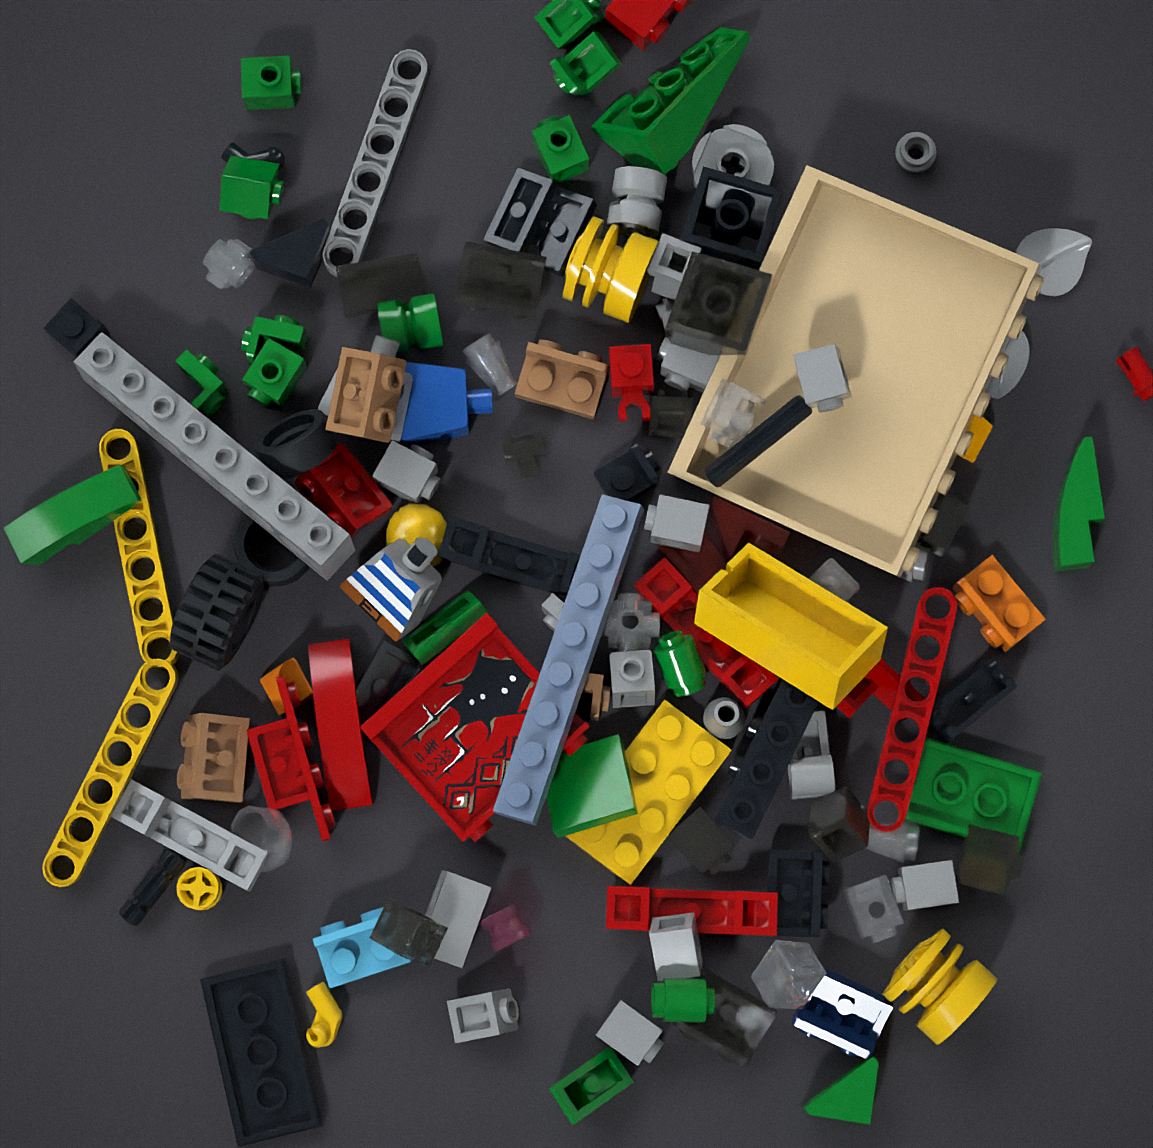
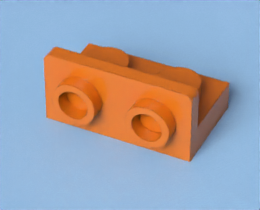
[952,555,1046,652]

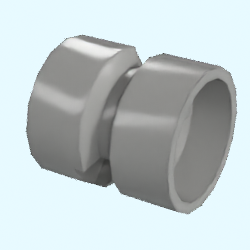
[606,166,667,238]

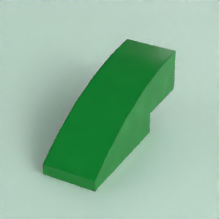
[1052,436,1105,572]
[4,465,142,565]

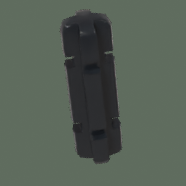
[119,850,186,926]

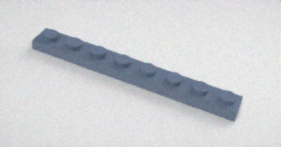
[493,494,644,826]

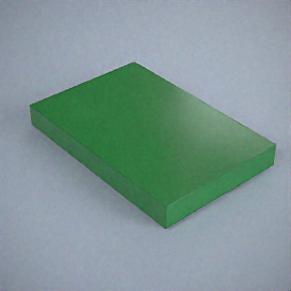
[896,737,1042,854]

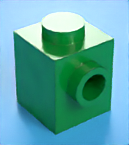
[241,56,302,110]
[532,115,589,184]
[219,155,284,219]
[242,338,308,409]

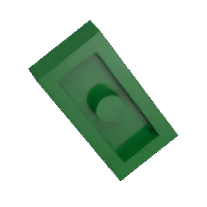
[402,589,489,665]

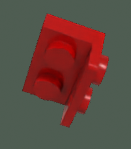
[295,442,393,540]

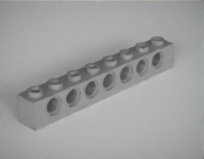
[73,332,355,581]

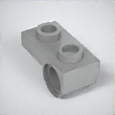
[787,711,835,800]

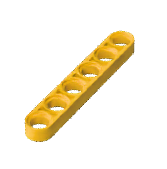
[99,429,180,669]
[42,659,179,887]

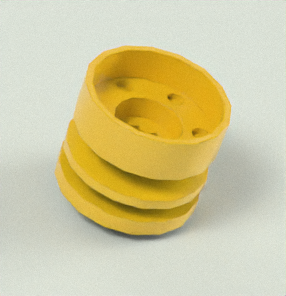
[563,216,659,323]
[882,929,998,1045]

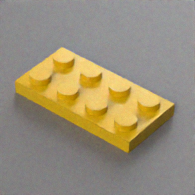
[565,699,732,886]

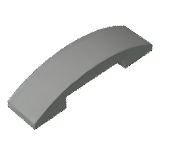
[111,779,270,892]

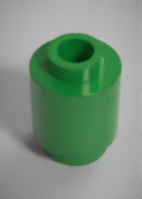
[653,631,707,697]
[651,978,715,1022]

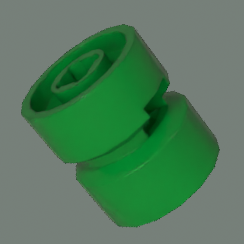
[377,293,444,354]

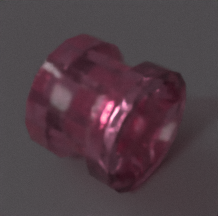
[479,903,532,953]

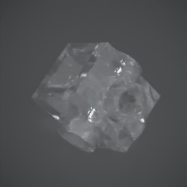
[601,593,660,652]

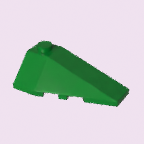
[591,27,751,175]

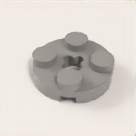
[691,124,774,189]

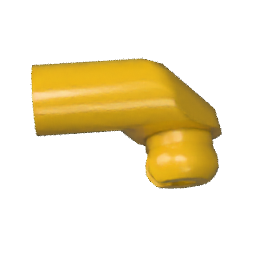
[306,982,343,1048]

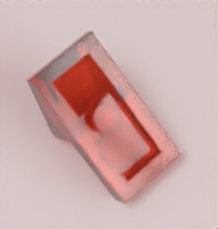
[709,496,790,563]

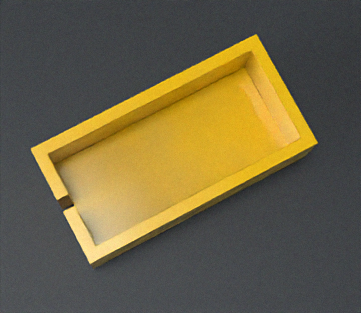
[694,543,888,710]

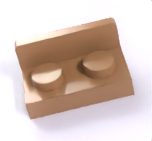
[515,340,608,420]
[325,347,406,443]
[177,713,250,803]

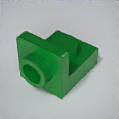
[534,0,605,49]

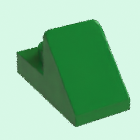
[548,1046,634,1125]

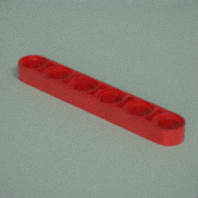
[867,587,957,832]

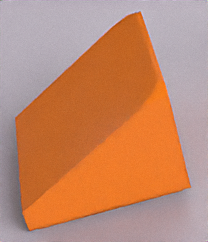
[259,657,313,716]

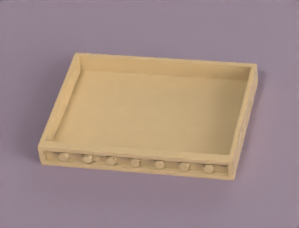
[668,165,1045,578]

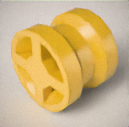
[176,867,223,911]

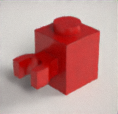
[609,344,654,423]

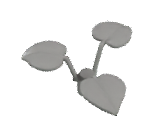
[986,228,1092,399]

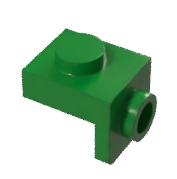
[550,32,622,95]
[241,315,308,364]
[175,349,227,416]

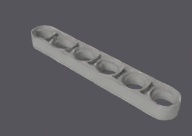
[322,49,428,278]

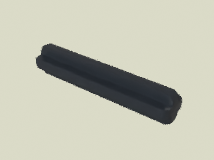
[704,395,812,487]

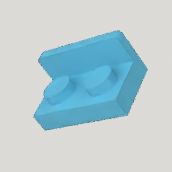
[312,907,412,989]

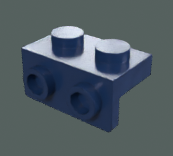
[791,965,894,1059]

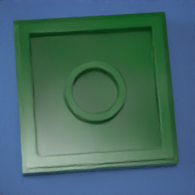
[546,734,638,838]

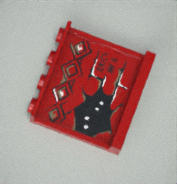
[360,613,590,842]

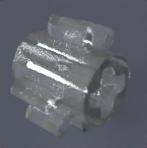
[203,238,255,290]

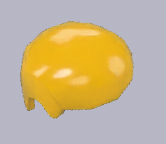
[386,503,447,567]

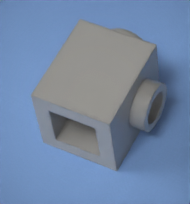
[656,328,723,393]
[372,440,441,504]

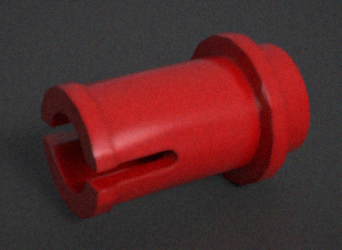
[1115,346,1153,402]

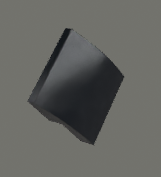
[483,167,597,277]
[355,640,428,725]

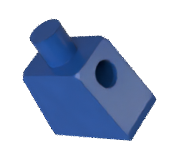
[401,362,493,448]

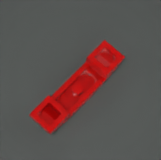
[634,557,778,708]
[308,639,373,811]
[606,886,778,936]

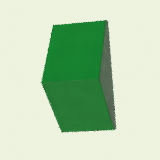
[801,1056,879,1125]

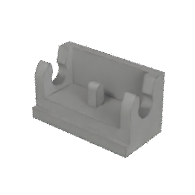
[413,870,491,968]

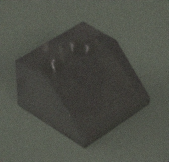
[665,251,773,355]

